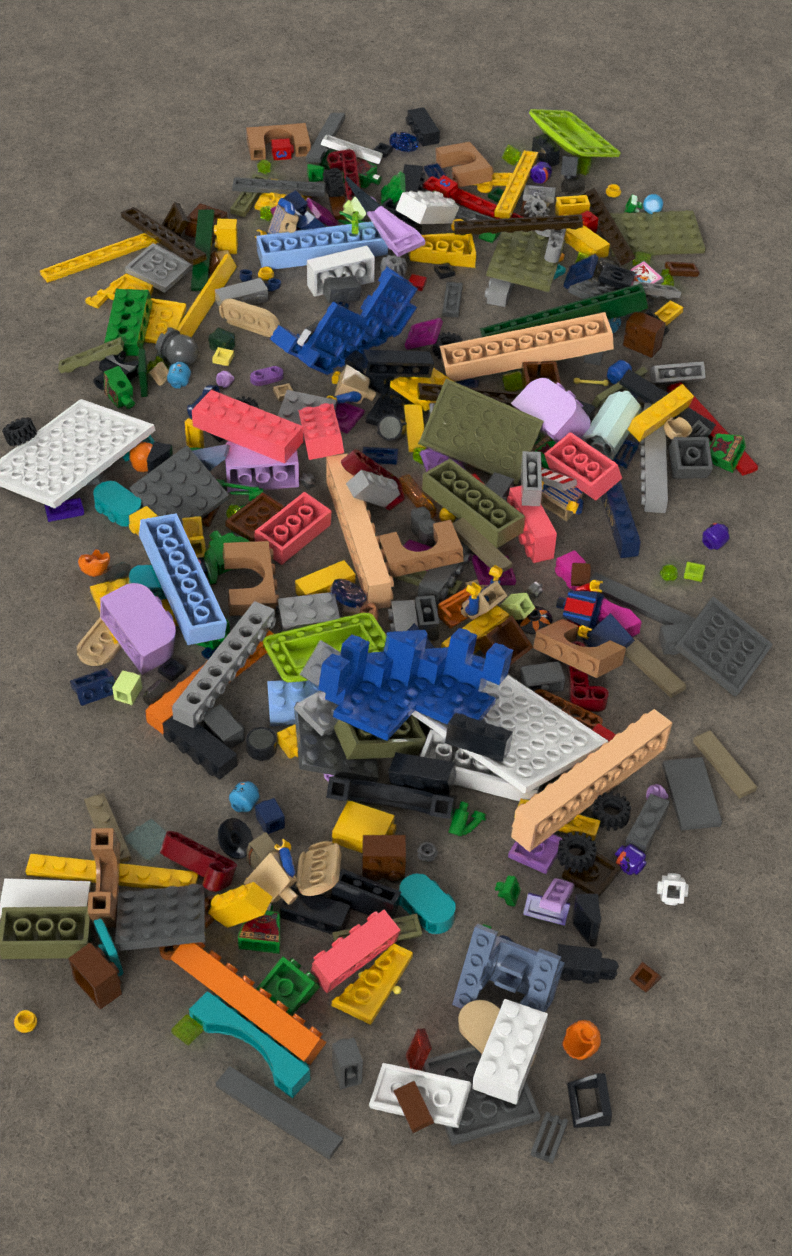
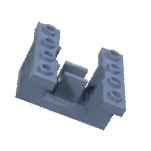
[452,924,565,1013]

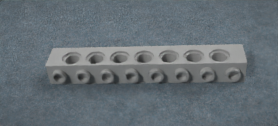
[172,601,276,728]

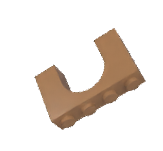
[246,123,311,160]
[436,142,494,188]
[379,520,464,578]
[223,541,279,616]
[533,619,626,678]
[88,828,120,928]

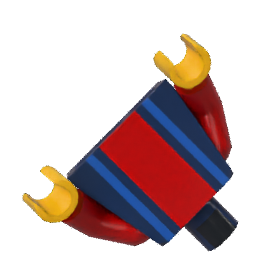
[556,580,604,639]

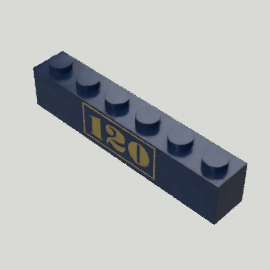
[601,481,641,558]

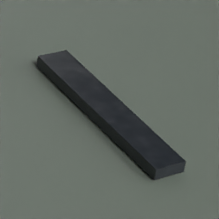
[619,369,716,433]

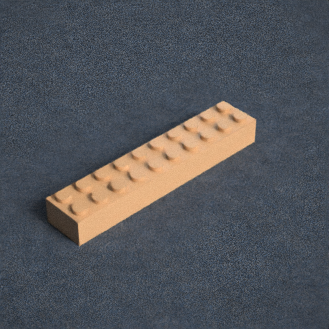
[440,312,614,382]
[326,454,394,609]
[511,709,672,852]

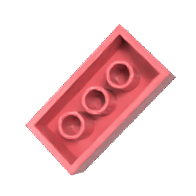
[298,403,344,460]
[544,432,622,501]
[507,486,557,563]
[254,492,332,565]
[311,910,401,994]

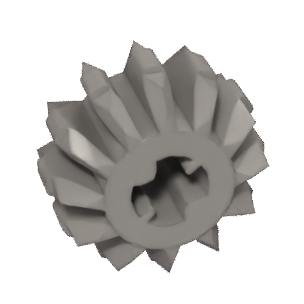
[524,195,550,217]
[380,254,407,277]

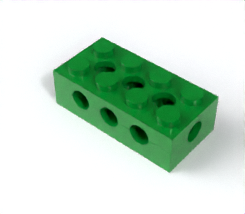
[104,289,153,356]

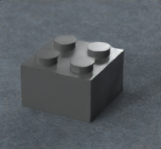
[669,437,713,479]

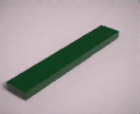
[191,209,215,291]

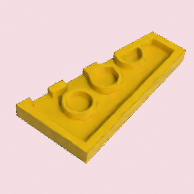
[332,944,413,1025]

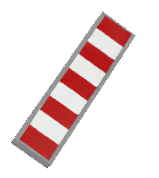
[541,467,577,491]

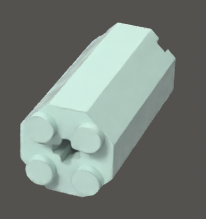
[582,391,642,460]

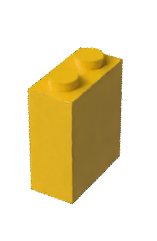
[332,801,397,853]

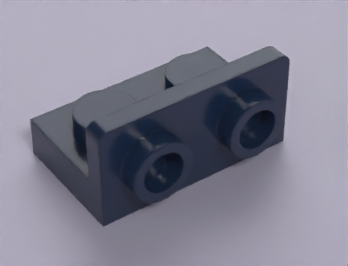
[70,668,115,706]

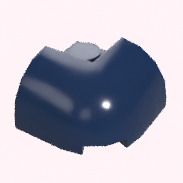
[295,210,326,230]

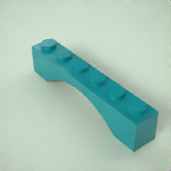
[189,991,310,1098]

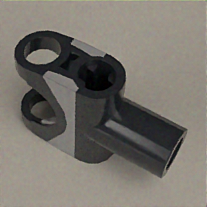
[93,350,139,391]

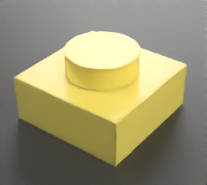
[212,347,234,366]

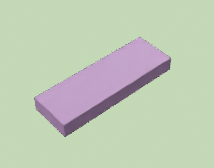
[539,878,575,913]

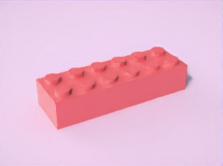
[192,390,303,464]

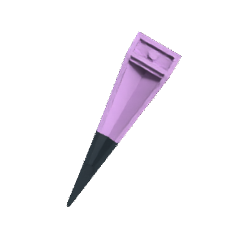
[346,177,425,257]

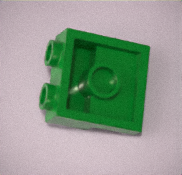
[257,957,320,1016]

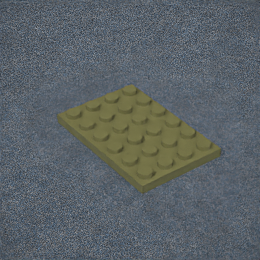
[609,210,706,257]
[486,231,566,292]
[418,379,544,486]

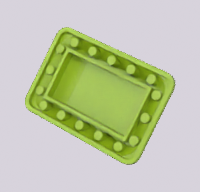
[529,109,621,157]
[263,613,386,683]

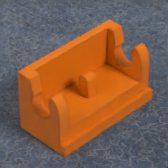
[437,588,471,628]

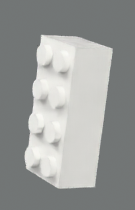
[396,191,460,224]
[307,246,375,297]
[472,999,548,1105]

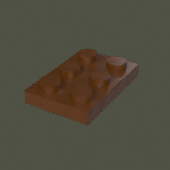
[225,492,285,542]

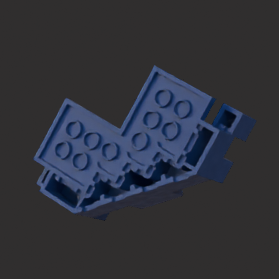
[270,267,418,375]
[318,628,513,741]

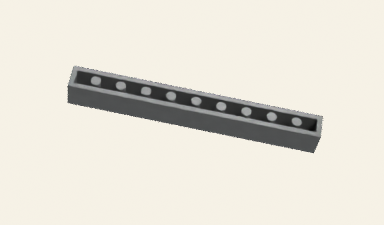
[418,472,514,605]

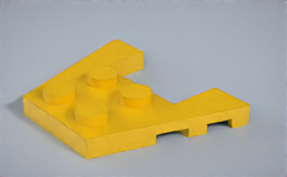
[85,274,154,309]

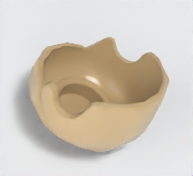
[664,417,692,440]

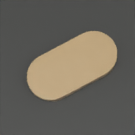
[219,299,280,337]
[77,617,122,666]
[296,841,342,896]
[458,1000,535,1067]

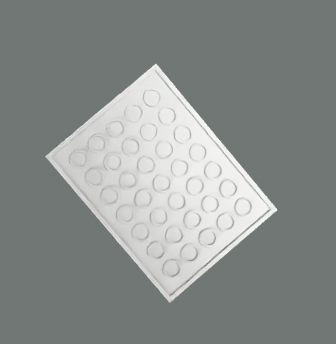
[0,399,156,508]
[412,675,609,794]

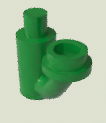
[448,801,486,837]

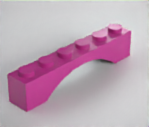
[555,550,641,637]

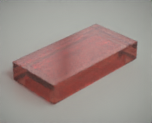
[406,1028,432,1071]

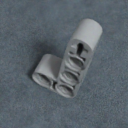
[535,215,566,263]

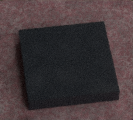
[598,263,636,289]

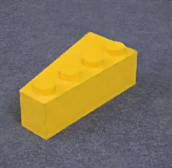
[408,233,477,268]

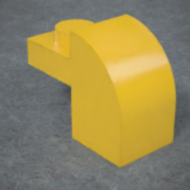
[182,516,206,558]

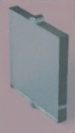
[124,818,166,861]

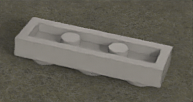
[632,281,682,299]

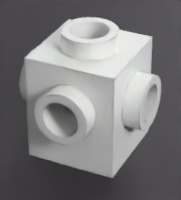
[657,873,689,905]

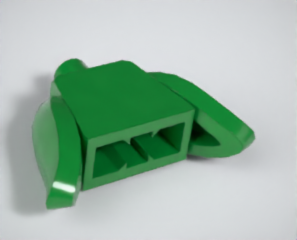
[204,530,250,585]

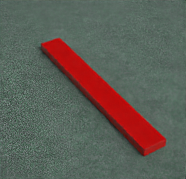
[423,176,524,219]
[666,382,758,476]

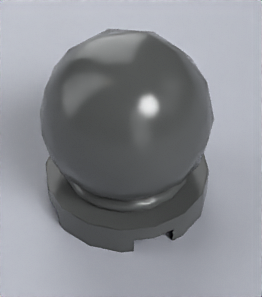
[155,327,199,366]

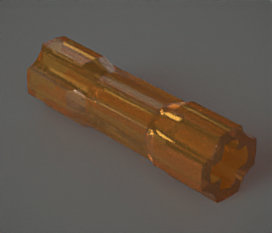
[399,474,437,518]

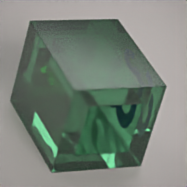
[208,327,235,351]

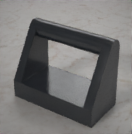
[147,442,173,473]
[572,894,601,947]
[567,1073,612,1128]

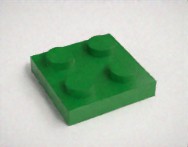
[381,171,405,205]

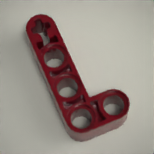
[327,149,361,201]
[341,449,405,511]
[567,641,609,712]
[160,831,237,892]

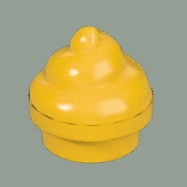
[439,508,457,523]

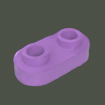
[250,366,283,386]

